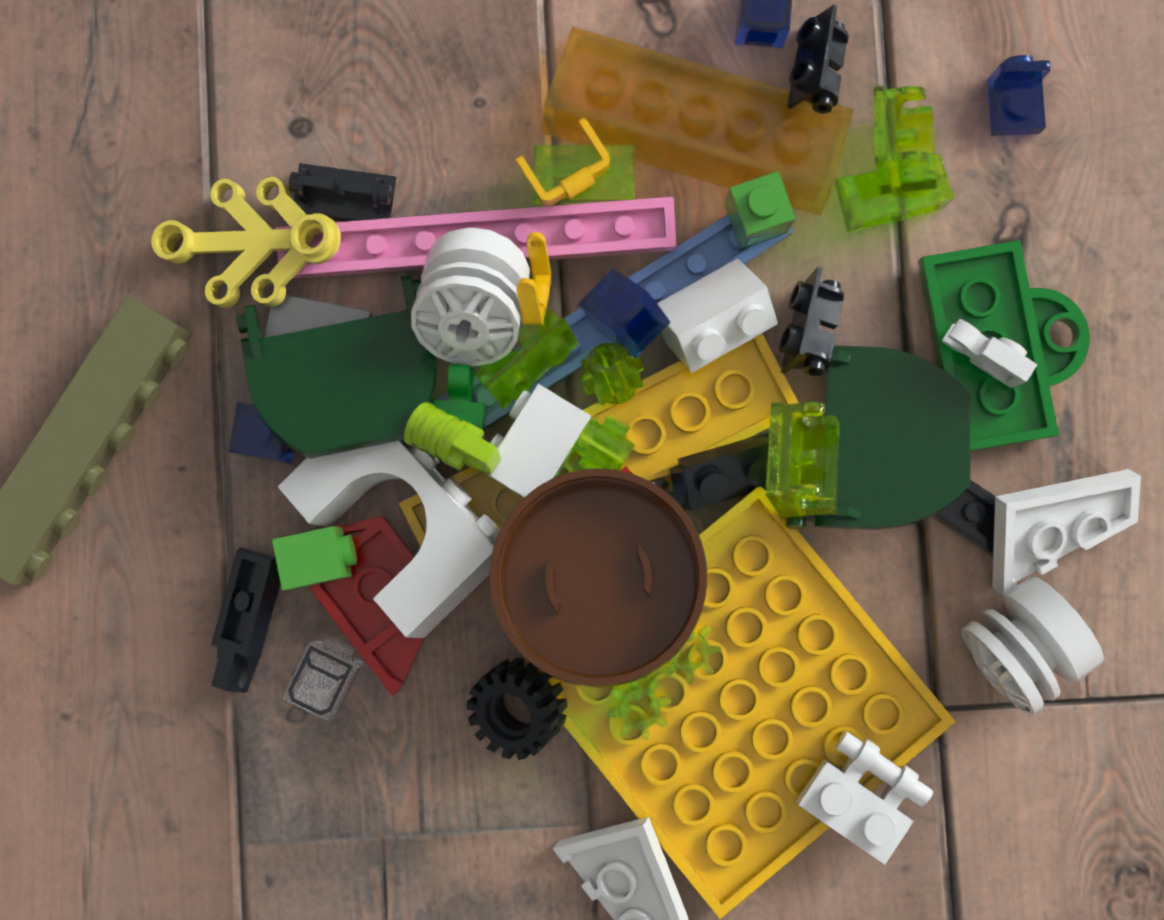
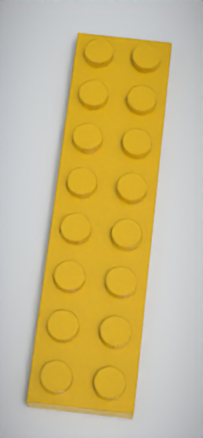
[399,333,803,547]

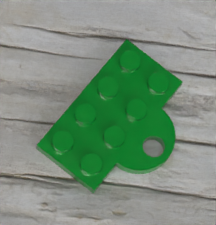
[918,240,1090,451]

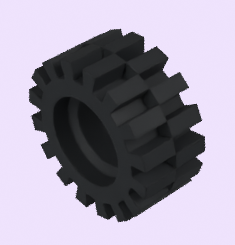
[466,657,567,760]

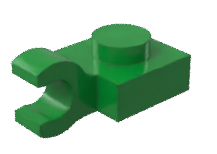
[433,364,487,439]

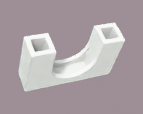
[278,440,501,638]

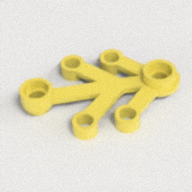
[151,176,341,308]

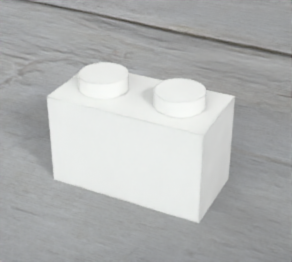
[651,258,778,373]
[485,384,591,498]

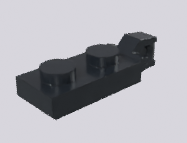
[649,432,784,511]
[211,547,280,693]

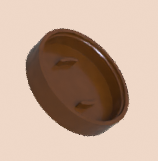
[489,468,707,688]

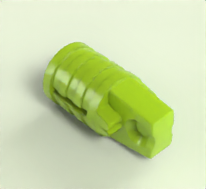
[404,402,501,475]

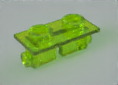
[475,309,579,409]

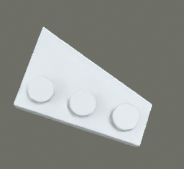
[992,469,1141,596]
[552,817,689,920]

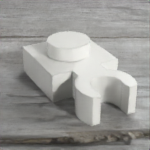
[941,319,1038,388]

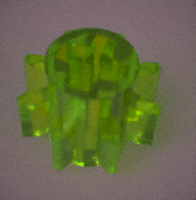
[580,342,644,406]
[571,414,635,470]
[664,625,721,684]
[607,678,672,740]

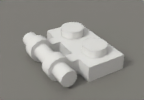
[795,731,933,865]

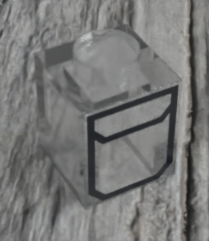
[282,636,363,721]

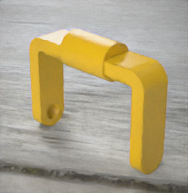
[515,117,610,206]
[516,232,551,325]

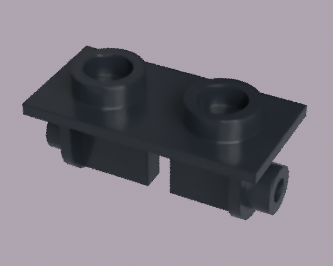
[787,4,849,114]
[289,163,397,221]
[779,266,844,376]

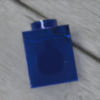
[987,55,1051,136]

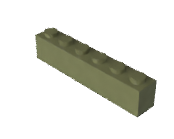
[0,294,192,585]

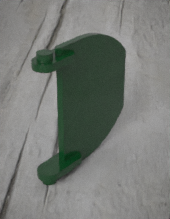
[236,275,437,459]
[780,346,971,530]

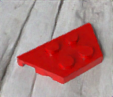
[279,516,426,696]

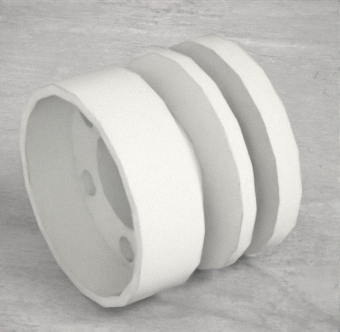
[411,227,530,367]
[961,577,1104,716]

